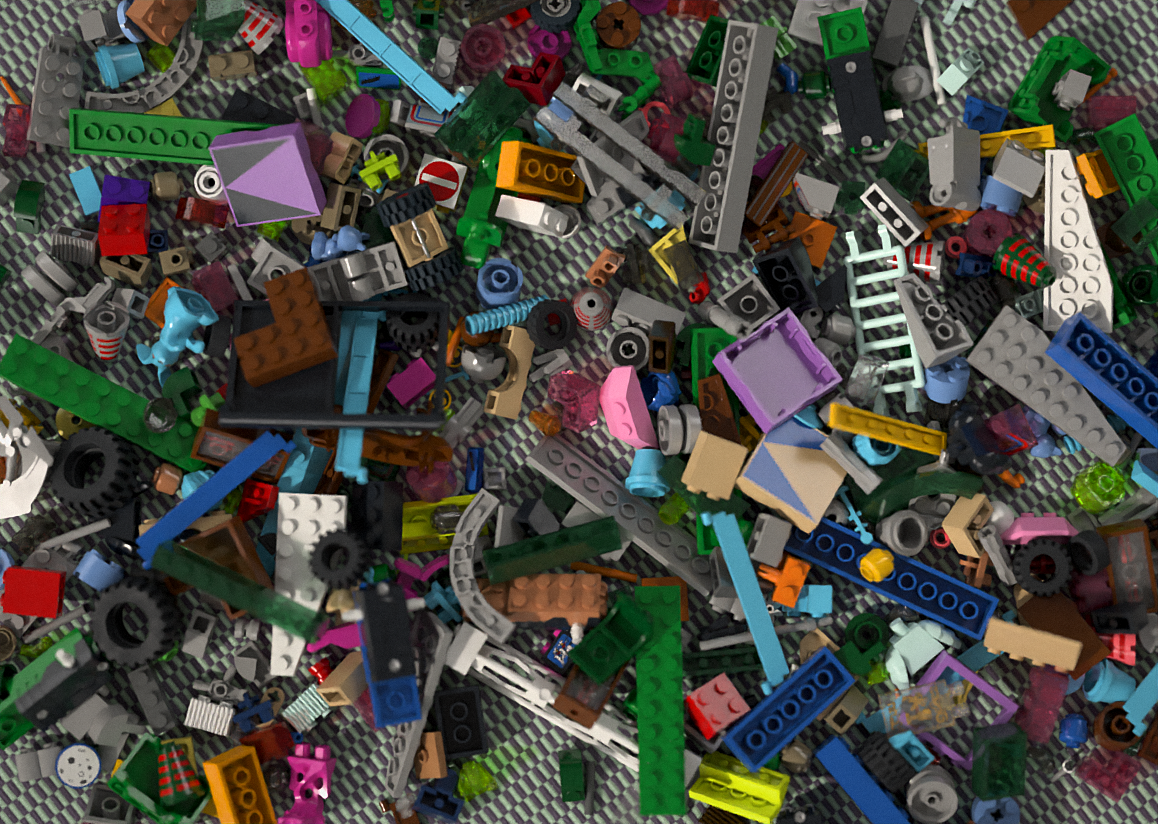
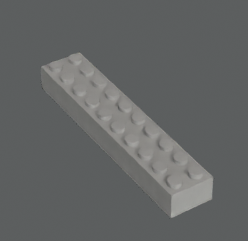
[689,20,778,253]

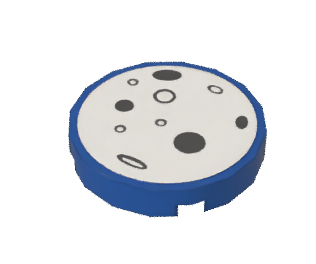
[55,743,101,789]

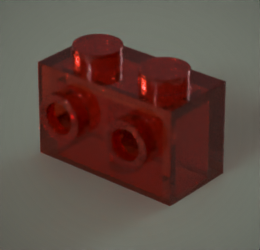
[239,721,295,765]

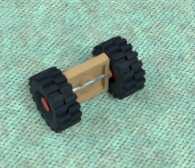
[376,183,464,291]

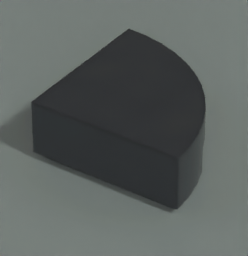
[257,533,277,556]

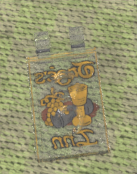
[878,679,970,739]

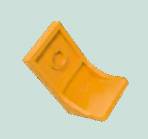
[1076,149,1120,199]

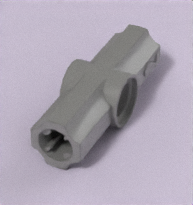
[439,396,484,450]

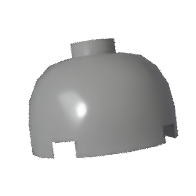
[461,343,507,383]

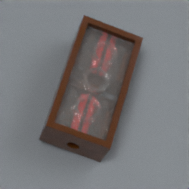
[190,408,294,484]
[1096,518,1158,614]
[551,659,631,730]

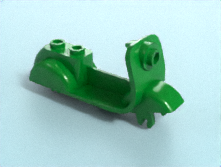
[456,125,532,269]

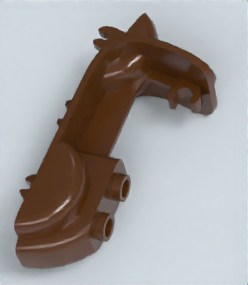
[302,400,453,474]

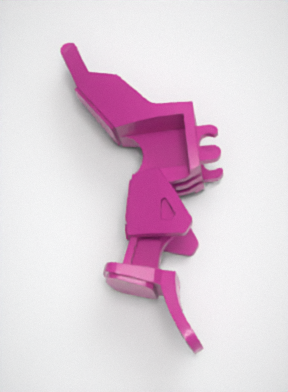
[306,554,450,652]

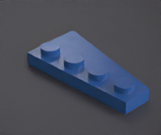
[963,95,1009,179]

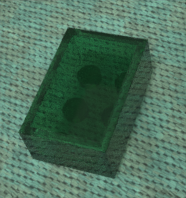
[971,722,1027,802]

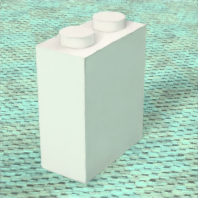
[495,195,568,238]

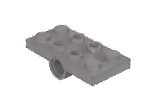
[308,241,409,301]

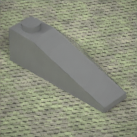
[894,273,974,369]

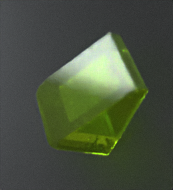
[146,43,176,73]

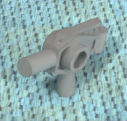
[332,41,383,66]
[193,665,249,705]

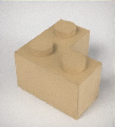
[941,491,994,558]

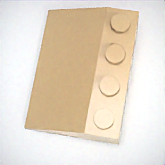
[983,618,1082,674]

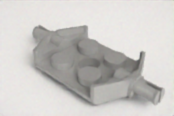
[908,449,963,543]

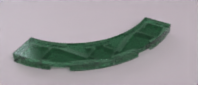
[858,471,983,524]

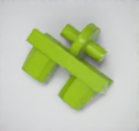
[359,150,402,191]

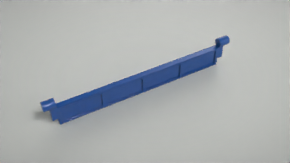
[135,430,297,571]

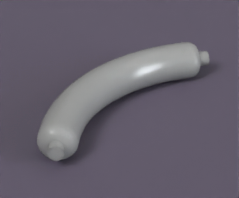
[859,129,907,163]

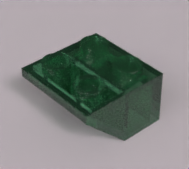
[875,138,929,202]

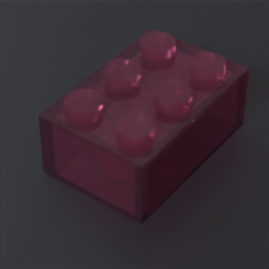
[1015,664,1070,745]

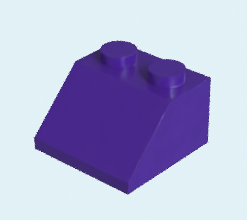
[98,175,150,222]

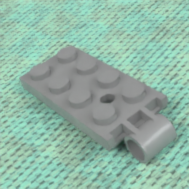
[26,34,86,148]
[0,531,85,638]

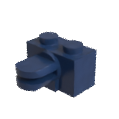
[412,769,464,824]

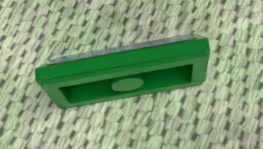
[356,66,402,90]

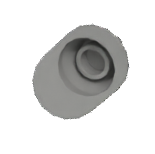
[882,66,934,103]

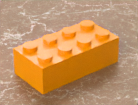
[496,141,585,203]
[203,745,277,824]

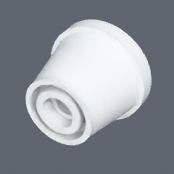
[194,165,228,205]

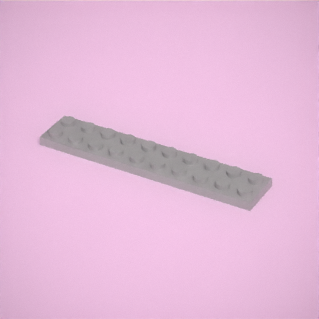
[525,429,713,597]

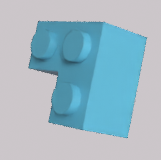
[782,585,832,617]

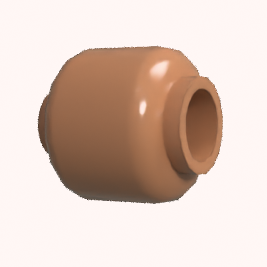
[151,463,183,495]

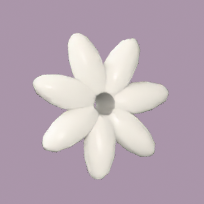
[764,595,783,623]

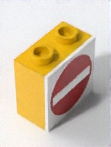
[414,154,468,214]

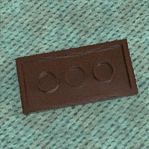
[1017,592,1111,681]

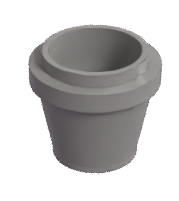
[875,510,927,556]

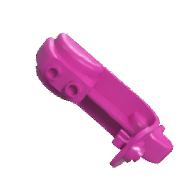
[285,0,333,68]

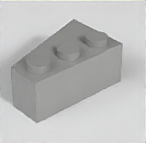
[586,151,647,226]

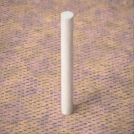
[920,17,947,105]

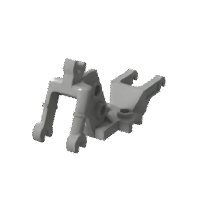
[9,277,116,403]

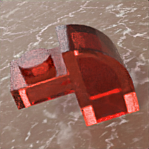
[666,0,720,24]
[175,197,229,229]

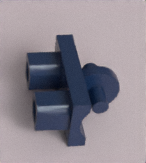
[955,252,996,279]
[232,692,275,733]

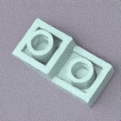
[1010,288,1044,318]

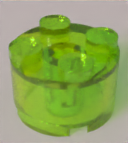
[1070,462,1126,514]

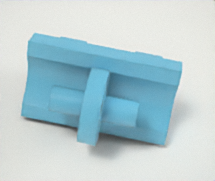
[424,581,463,624]

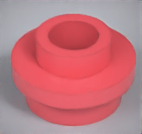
[945,236,967,259]
[929,527,951,549]

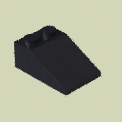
[752,237,820,314]

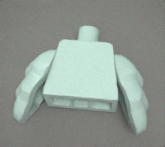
[885,618,962,693]

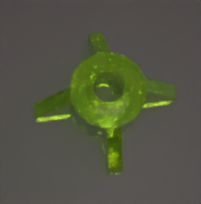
[458,760,499,802]

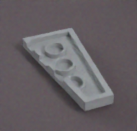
[576,110,650,196]

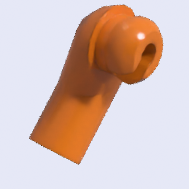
[997,470,1025,489]

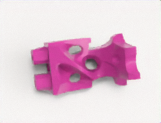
[278,742,337,824]

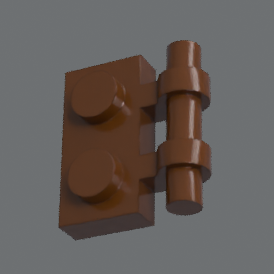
[741,203,795,254]

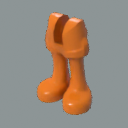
[910,200,978,241]

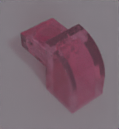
[653,55,693,110]
[2,104,33,158]

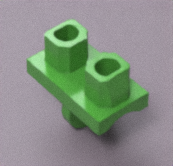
[760,15,797,60]
[191,392,225,426]

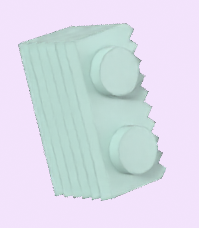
[282,682,334,733]

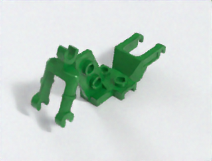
[574,0,674,121]

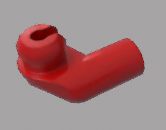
[689,272,710,304]

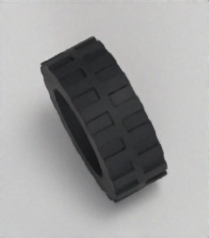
[526,299,578,350]

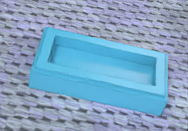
[69,166,102,216]

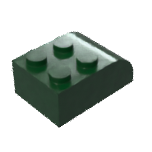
[683,15,729,87]

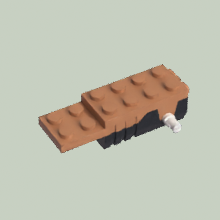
[463,570,608,644]

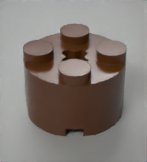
[596,1,641,50]
[1093,702,1144,752]

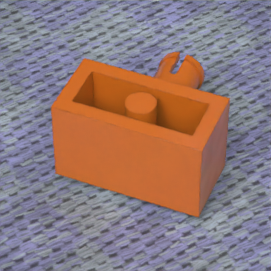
[756,555,810,608]

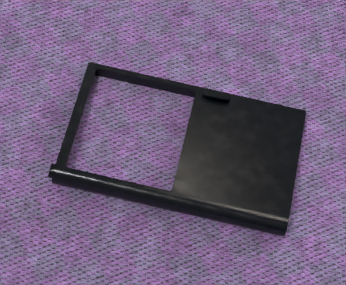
[219,300,451,431]

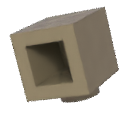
[159,246,195,277]

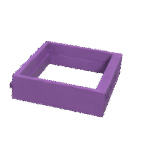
[896,649,1019,771]

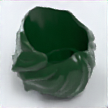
[1122,264,1158,306]

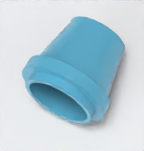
[95,43,145,89]
[625,449,671,497]
[1082,658,1136,703]

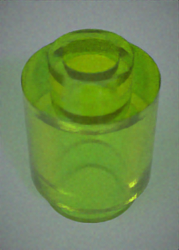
[371,99,391,133]
[658,493,691,525]

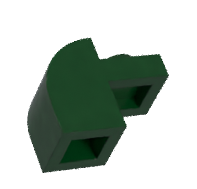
[674,113,716,166]
[14,180,45,235]
[676,323,717,368]
[162,366,203,421]
[833,641,887,676]
[558,749,585,802]

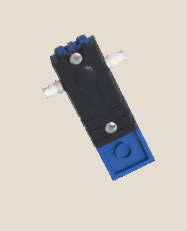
[342,578,425,728]

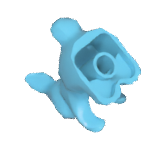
[136,286,219,389]

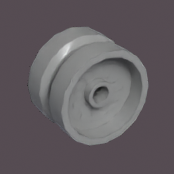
[21,250,79,307]
[657,404,702,455]
[904,765,958,824]

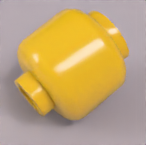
[860,548,894,582]

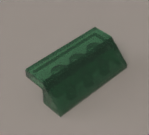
[434,71,531,169]

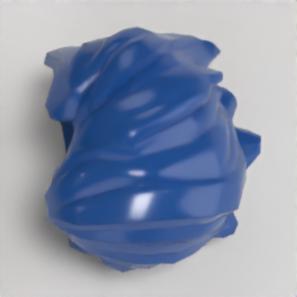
[640,371,682,412]

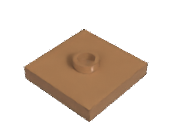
[414,731,448,779]

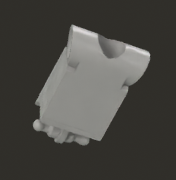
[927,117,981,211]

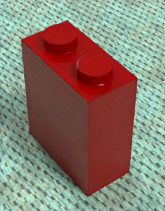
[0,565,66,619]

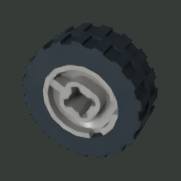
[531,0,580,33]

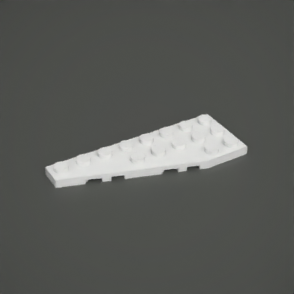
[1043,150,1113,333]
[271,493,348,676]

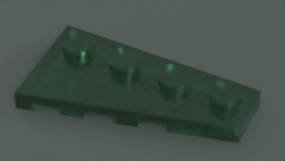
[657,456,751,535]

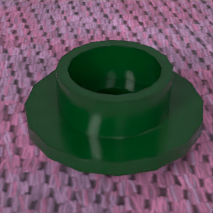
[845,613,889,654]

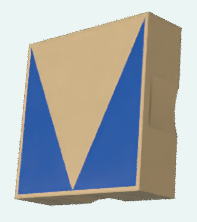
[734,416,857,534]

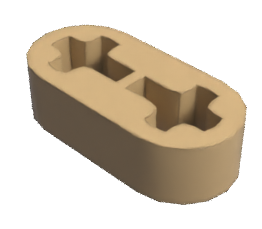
[253,687,285,728]

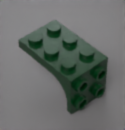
[568,592,654,686]

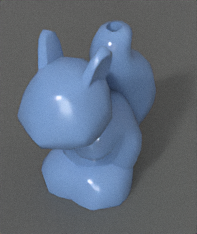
[311,225,370,262]
[1012,405,1066,458]

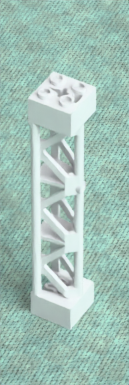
[445,621,702,789]

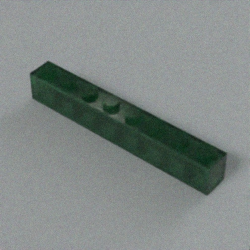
[150,539,330,645]

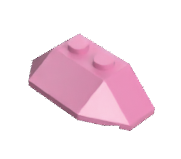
[597,365,659,450]
[1000,513,1079,545]

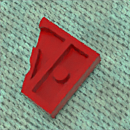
[237,479,280,523]

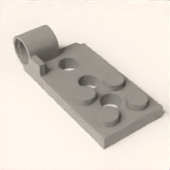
[247,236,308,295]

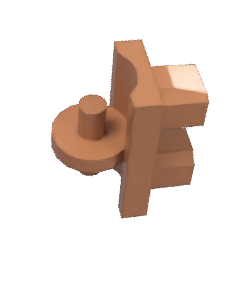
[585,245,626,288]
[959,550,994,588]

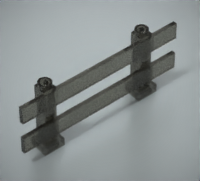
[533,82,707,231]

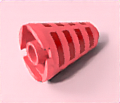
[1091,627,1136,666]

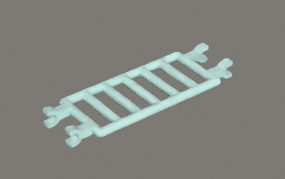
[843,224,925,417]

